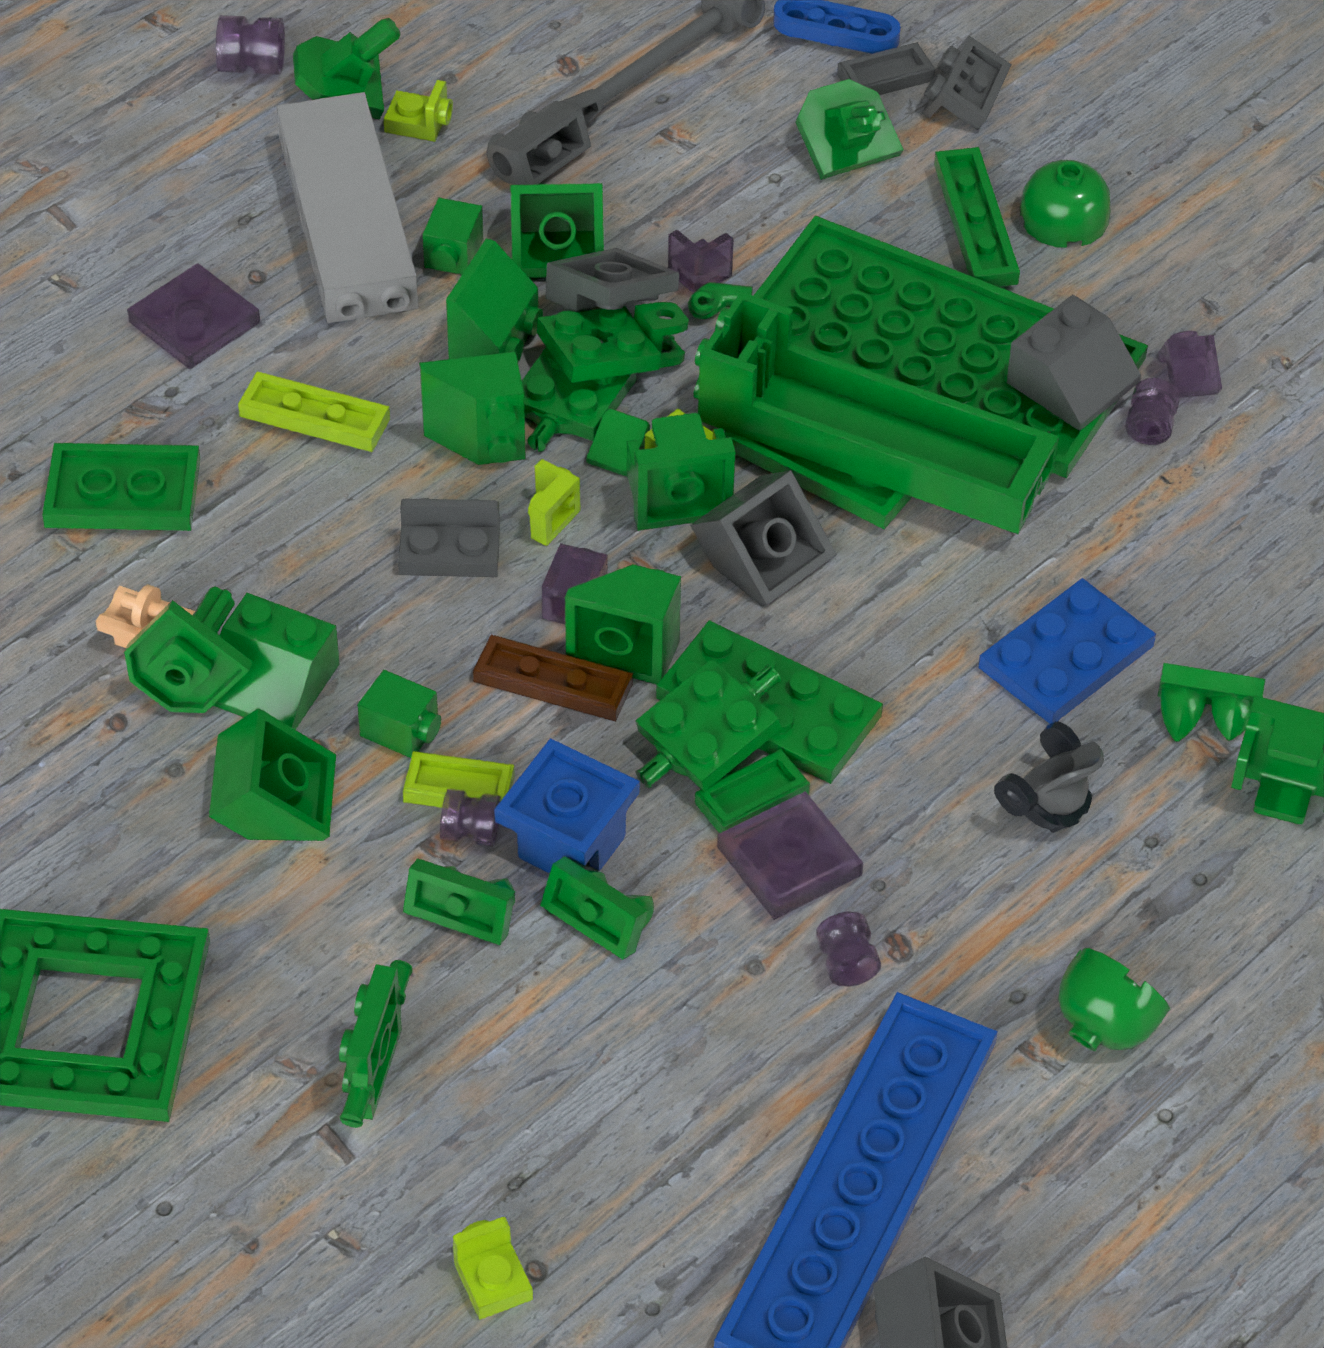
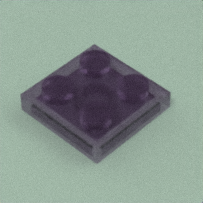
[127,263,260,369]
[717,791,863,920]

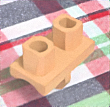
[96,584,195,648]

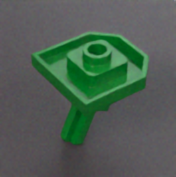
[293,18,401,120]
[795,79,904,180]
[124,586,253,713]

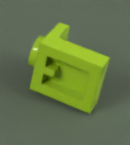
[383,80,453,142]
[528,459,581,546]
[453,1217,533,1320]

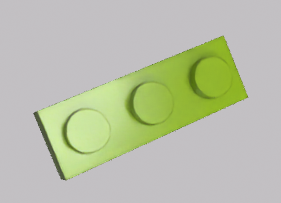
[238,371,390,452]

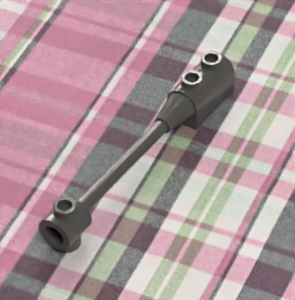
[487,0,765,185]

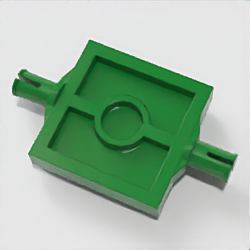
[522,347,637,452]
[635,659,782,792]
[339,960,413,1128]

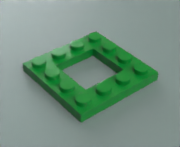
[0,909,210,1122]

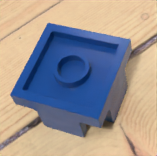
[494,738,640,873]

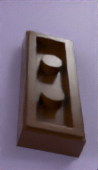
[473,634,633,722]

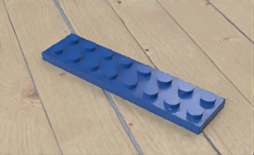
[714,992,998,1348]

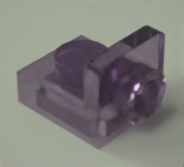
[1158,331,1222,398]

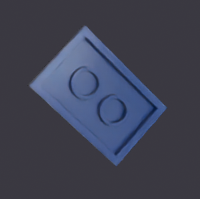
[978,578,1156,724]

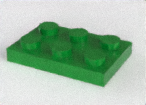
[42,443,201,531]

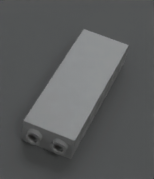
[276,92,418,323]

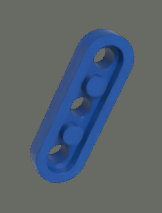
[773,0,901,54]

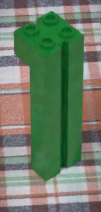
[693,291,1059,534]

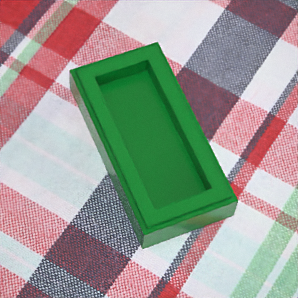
[695,749,810,838]

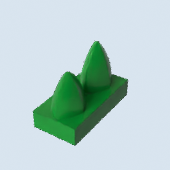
[1157,663,1265,742]
[540,857,654,960]
[403,858,515,945]

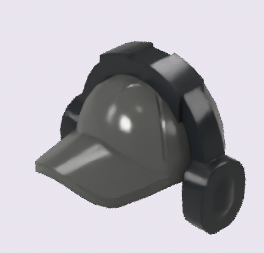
[994,721,1104,833]

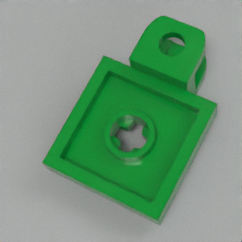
[537,302,689,383]

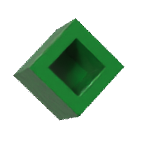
[423,197,484,275]
[357,669,442,758]

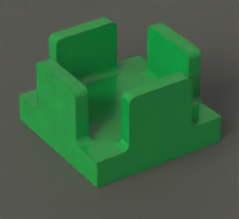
[626,413,735,531]
[1231,695,1324,824]

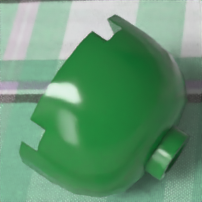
[1020,160,1111,248]
[1058,948,1170,1051]

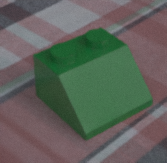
[510,183,604,277]
[446,238,543,363]
[419,352,526,465]
[565,564,681,684]
[213,593,340,730]
[209,708,336,841]

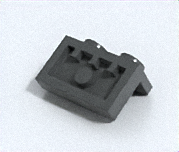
[922,36,1012,130]
[398,498,500,577]

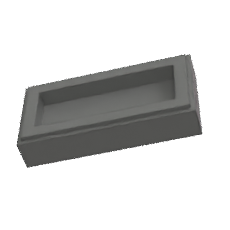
[837,42,935,95]

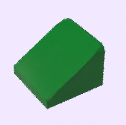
[586,408,650,477]

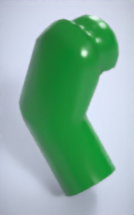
[688,282,753,320]

